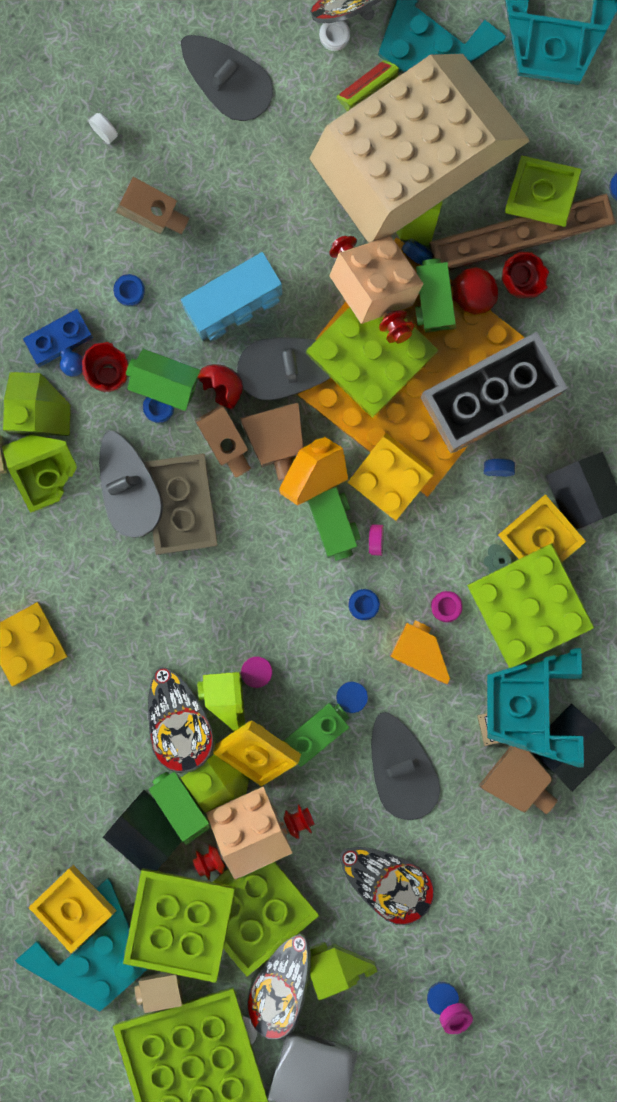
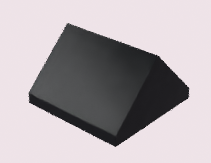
[545,452,617,530]
[533,704,616,792]
[103,790,182,871]

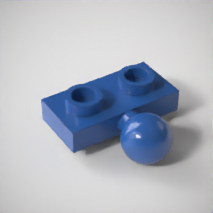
[23,309,93,377]

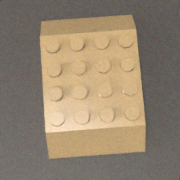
[309,54,530,243]

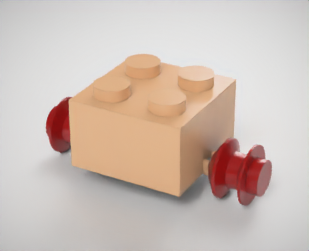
[329,236,424,344]
[193,786,315,880]

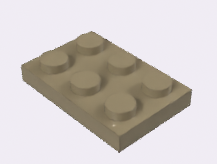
[145,453,218,555]

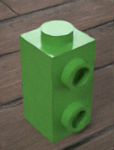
[415,259,456,333]
[126,349,200,411]
[307,487,361,561]
[283,703,350,767]
[148,772,211,845]

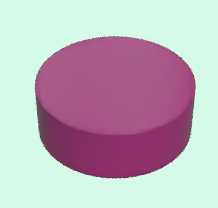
[369,524,384,556]
[431,591,463,622]
[241,657,272,688]
[439,1003,473,1034]

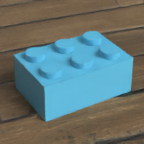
[180,252,282,341]

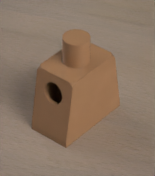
[116,177,190,235]
[240,403,303,481]
[194,405,251,478]
[478,746,558,814]

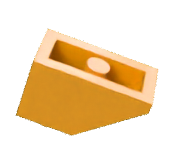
[279,437,348,506]
[390,620,450,684]

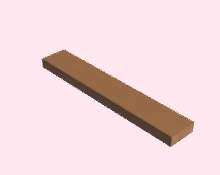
[429,193,616,270]

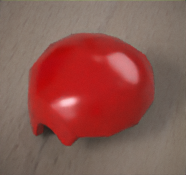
[502,252,549,299]
[450,267,498,315]
[82,342,129,393]
[198,364,243,409]

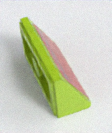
[337,60,399,111]

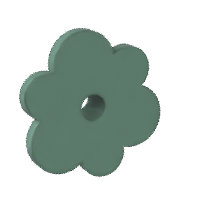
[484,544,518,574]

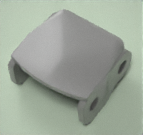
[268,1031,358,1102]

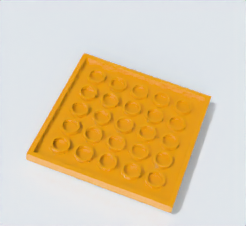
[296,237,525,498]

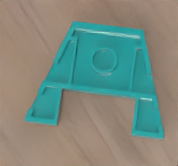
[378,0,506,74]
[505,0,617,85]
[487,648,584,767]
[15,878,147,1012]

